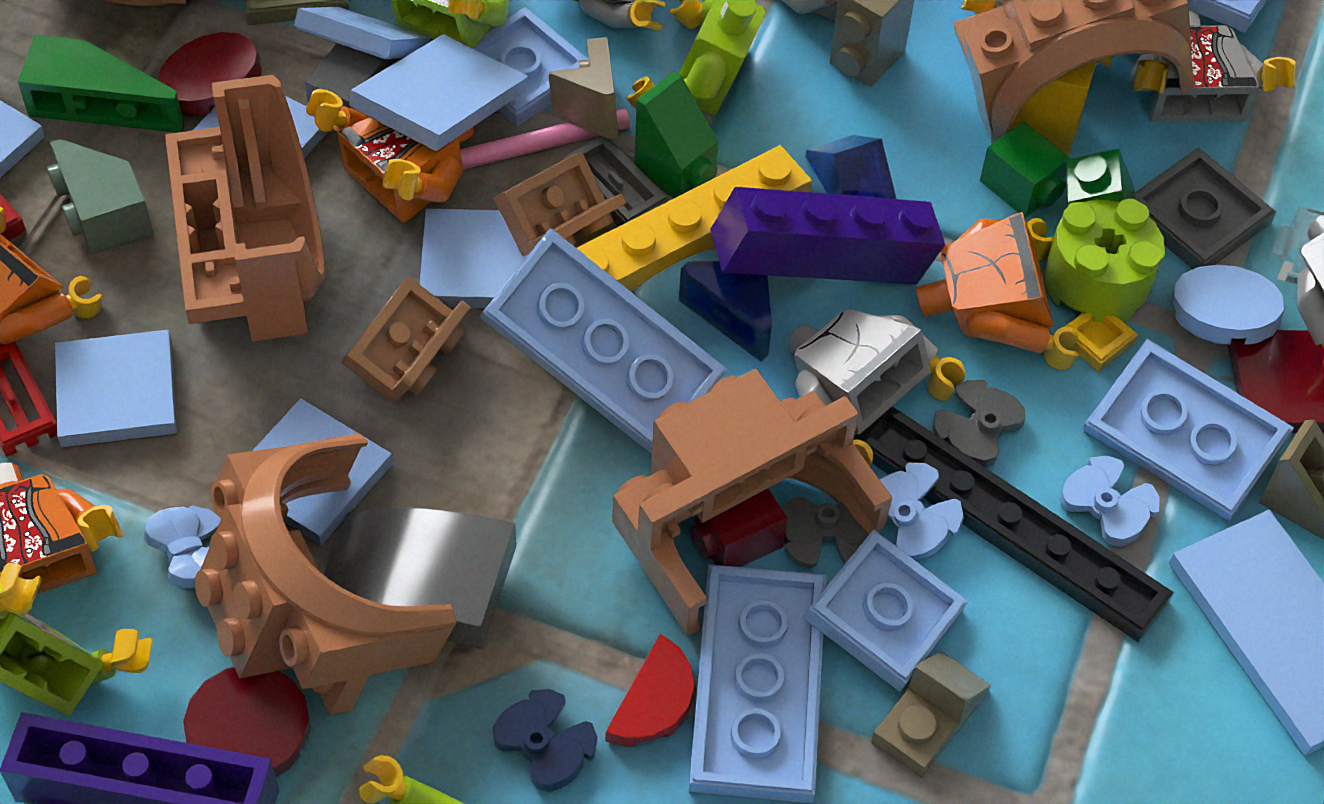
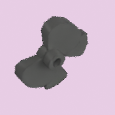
[932,380,1026,467]
[784,497,869,569]

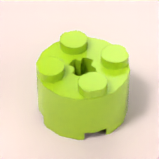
[1044,199,1165,322]

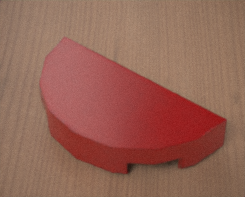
[605,634,694,747]

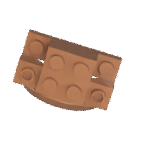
[953,0,1195,143]
[165,75,325,342]
[612,368,892,636]
[195,433,456,715]

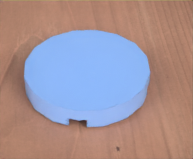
[1172,264,1284,345]

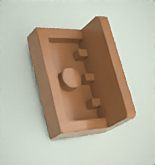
[493,151,627,256]
[340,276,471,404]

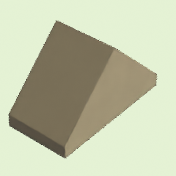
[1259,420,1324,539]

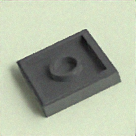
[1135,147,1276,269]

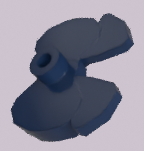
[493,689,598,792]

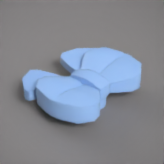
[1059,456,1160,547]
[880,463,964,560]
[143,505,221,589]

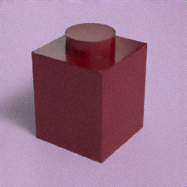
[691,488,788,567]

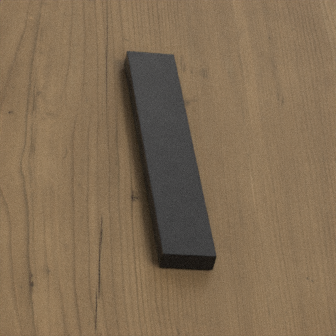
[853,406,1174,642]

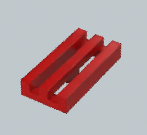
[0,342,57,457]

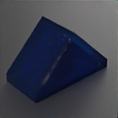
[805,135,896,199]
[679,261,772,362]

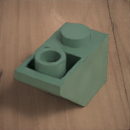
[46,139,153,254]

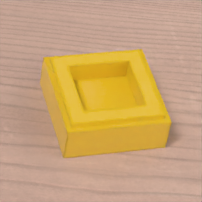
[1065,312,1138,373]

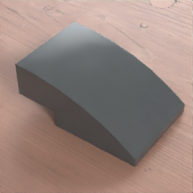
[324,508,516,649]

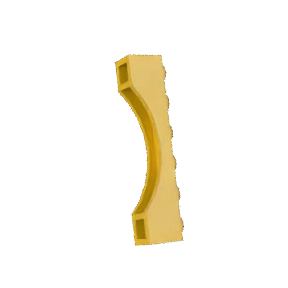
[577,145,812,292]

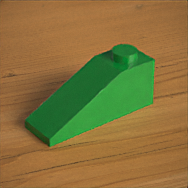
[18,35,184,133]

